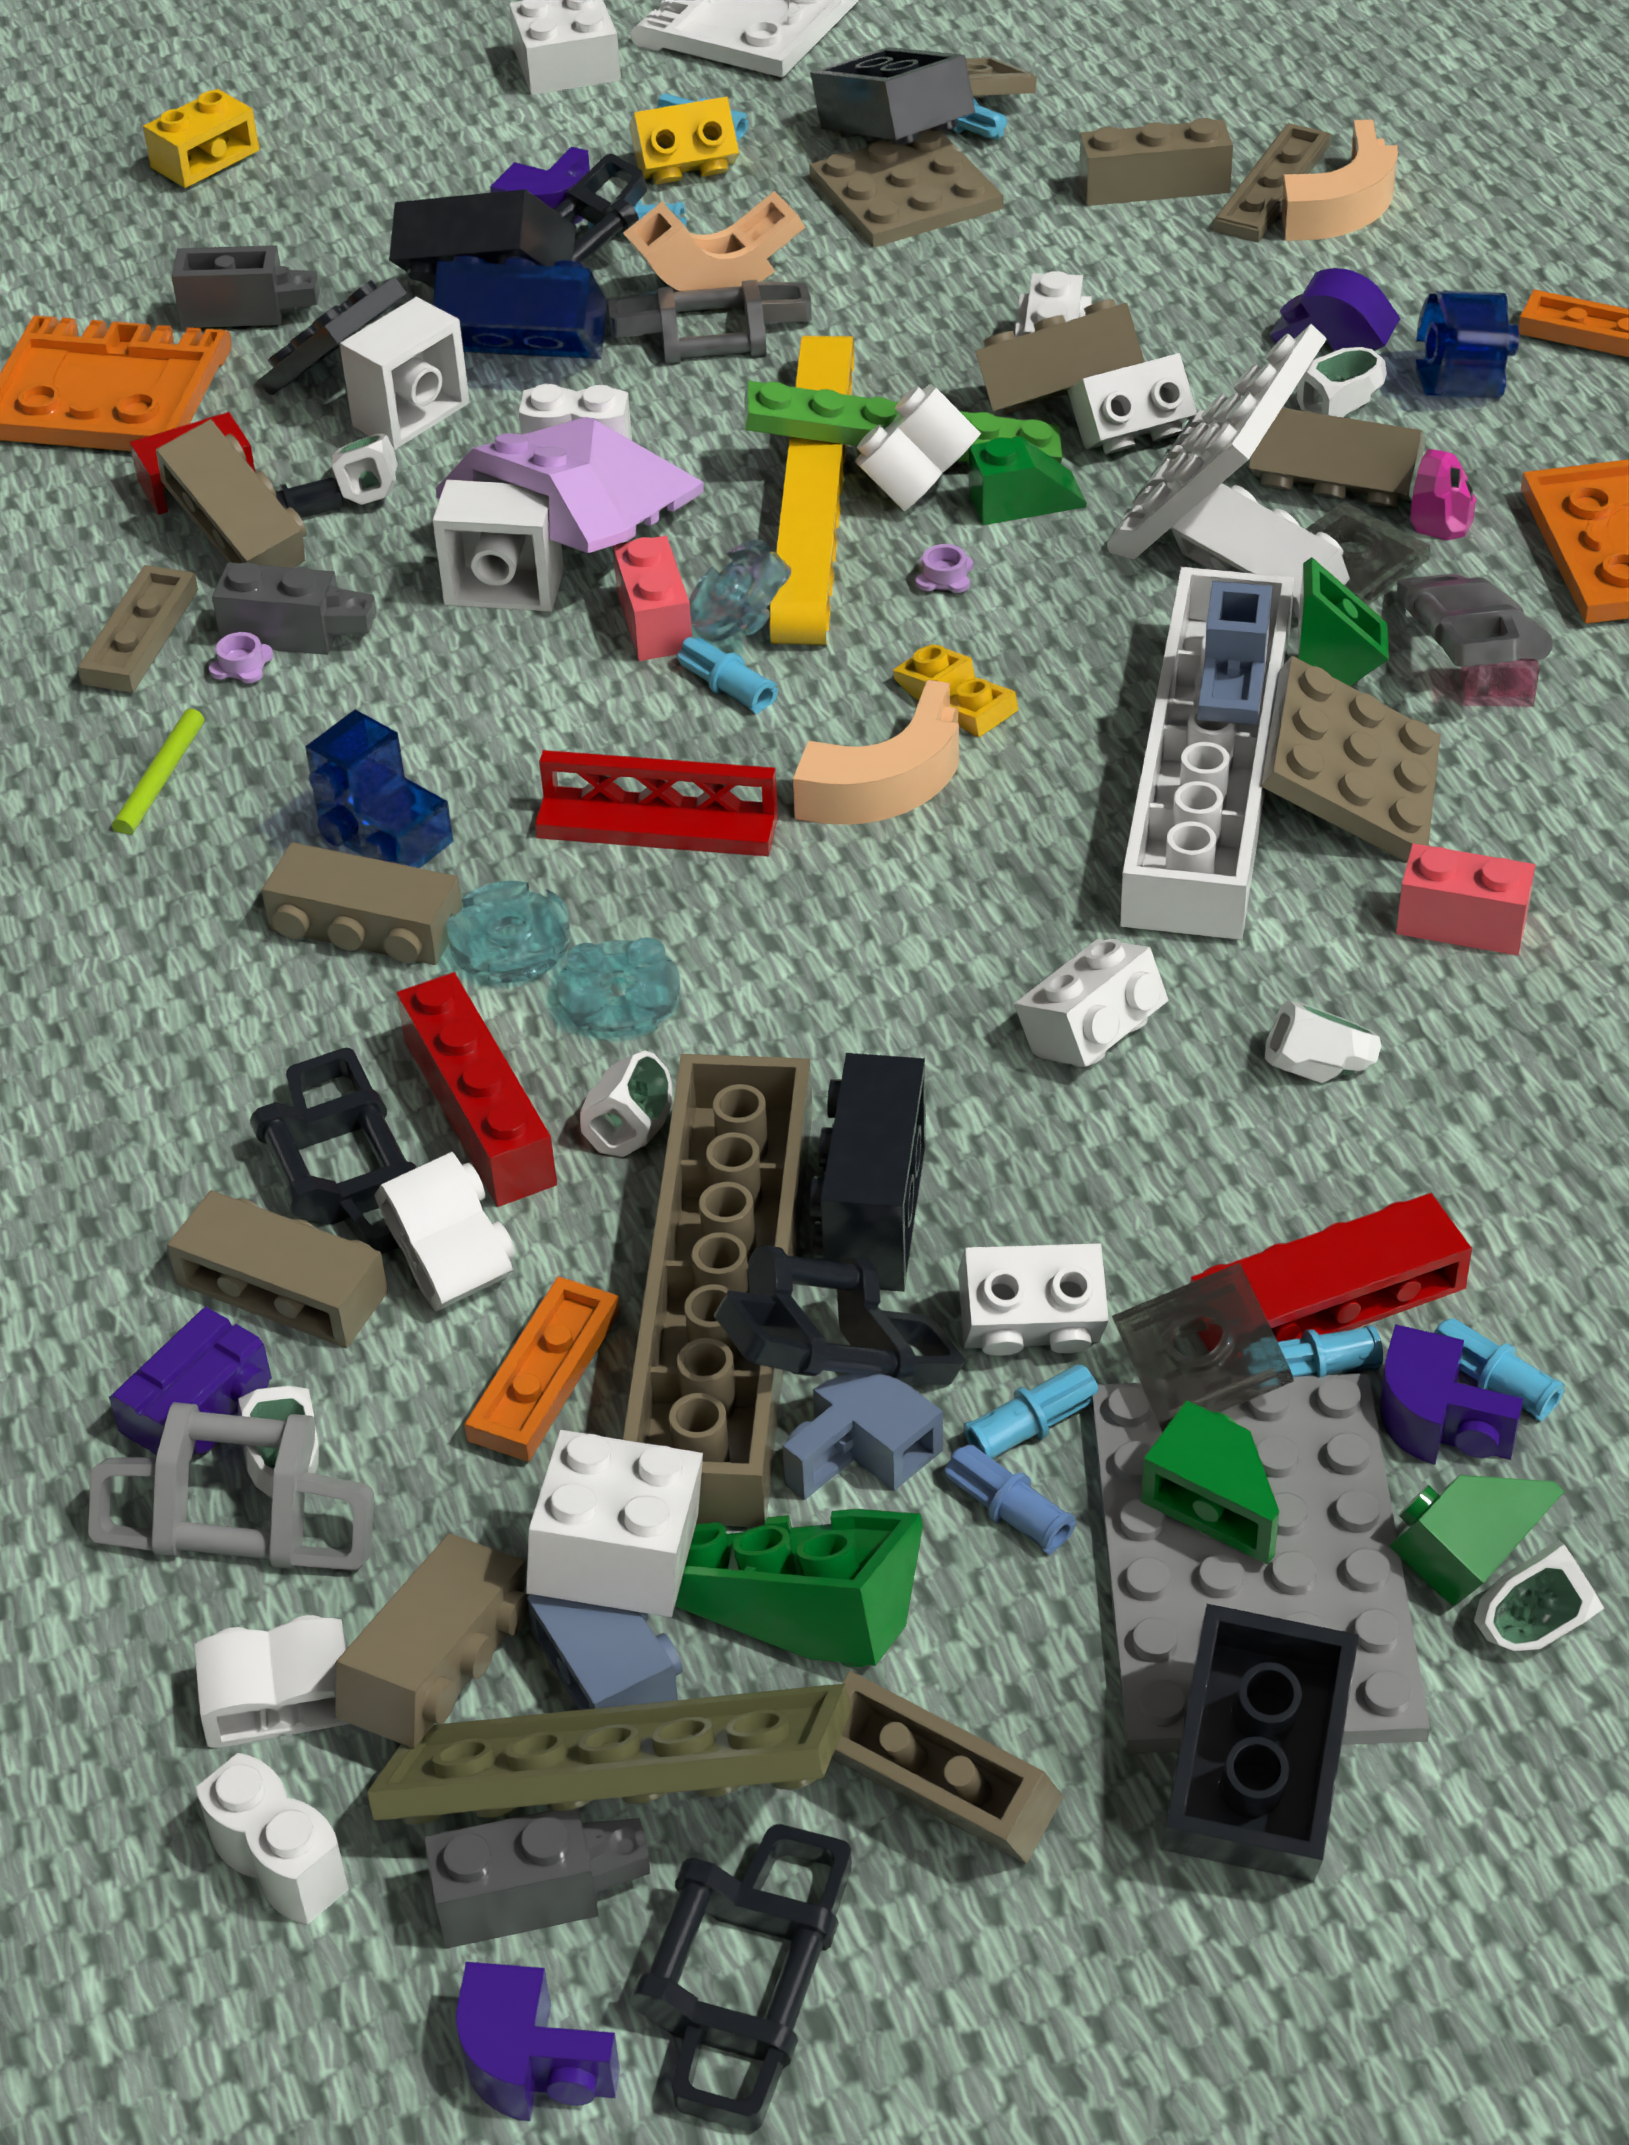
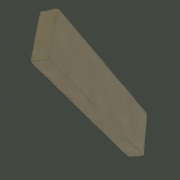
[1213,123,1331,242]

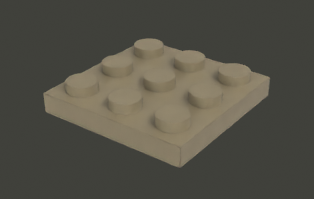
[809,128,1003,248]
[1261,656,1441,862]

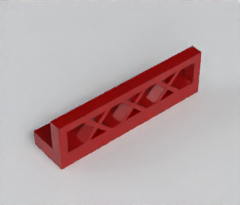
[535,750,778,857]

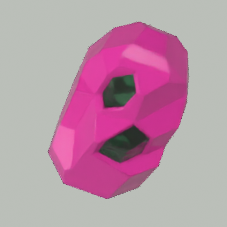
[1410,449,1477,540]

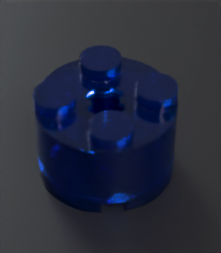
[1416,290,1519,398]

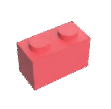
[613,535,692,661]
[1396,843,1536,956]

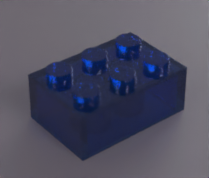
[433,256,607,359]

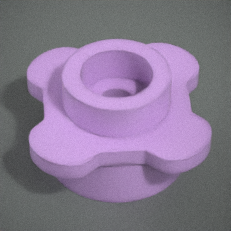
[916,544,973,593]
[209,632,273,683]

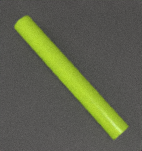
[112,708,205,835]

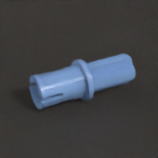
[945,1445,1076,1555]

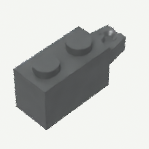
[171,245,320,328]
[212,562,377,655]
[424,1808,650,1949]

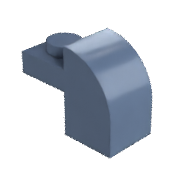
[1198,581,1272,725]
[782,1373,943,1500]

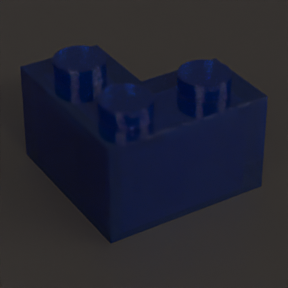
[305,709,454,868]

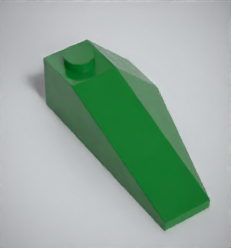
[675,1509,923,1668]

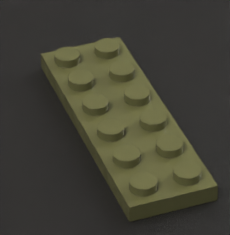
[367,1683,851,1825]

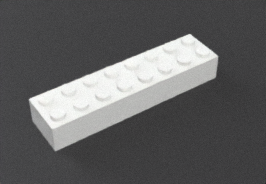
[1120,567,1295,940]

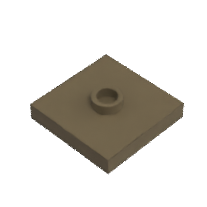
[966,57,1037,98]

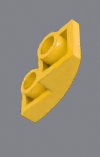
[892,644,1019,737]

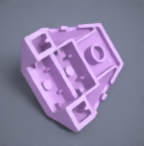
[436,417,704,553]

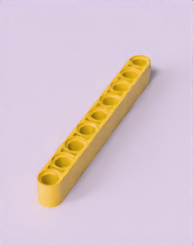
[770,336,854,645]

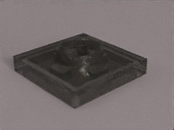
[1305,501,1431,606]
[1112,1262,1294,1433]

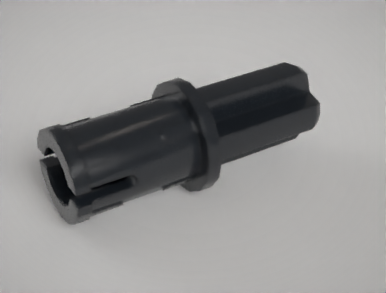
[275,477,343,518]

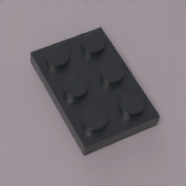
[258,276,407,395]

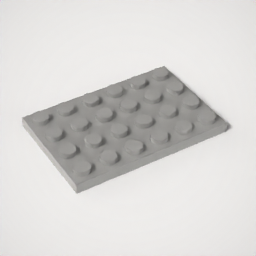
[1091,1373,1430,1754]

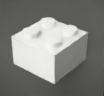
[509,0,621,95]
[339,297,470,450]
[433,480,564,612]
[526,1430,703,1617]

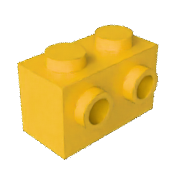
[143,88,260,188]
[629,96,739,185]

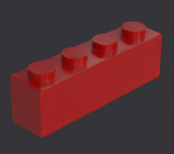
[396,972,557,1208]
[1188,1193,1472,1375]

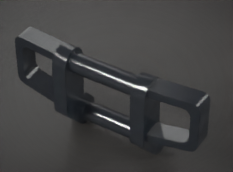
[496,153,648,303]
[250,1047,417,1254]
[714,1245,965,1385]
[630,1824,852,2132]

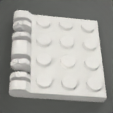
[631,0,859,78]
[1107,324,1327,559]

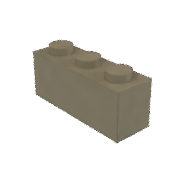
[1079,118,1233,206]
[975,299,1145,417]
[1249,408,1426,509]
[156,419,307,568]
[261,842,464,965]
[167,1190,388,1349]
[335,1533,529,1749]
[832,1671,1064,1864]

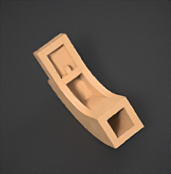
[1281,120,1398,241]
[623,191,806,291]
[793,680,959,825]

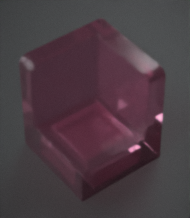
[1461,658,1539,707]

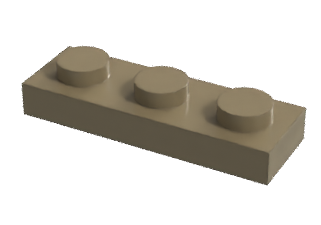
[78,565,198,693]

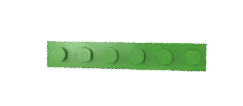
[744,381,1062,463]

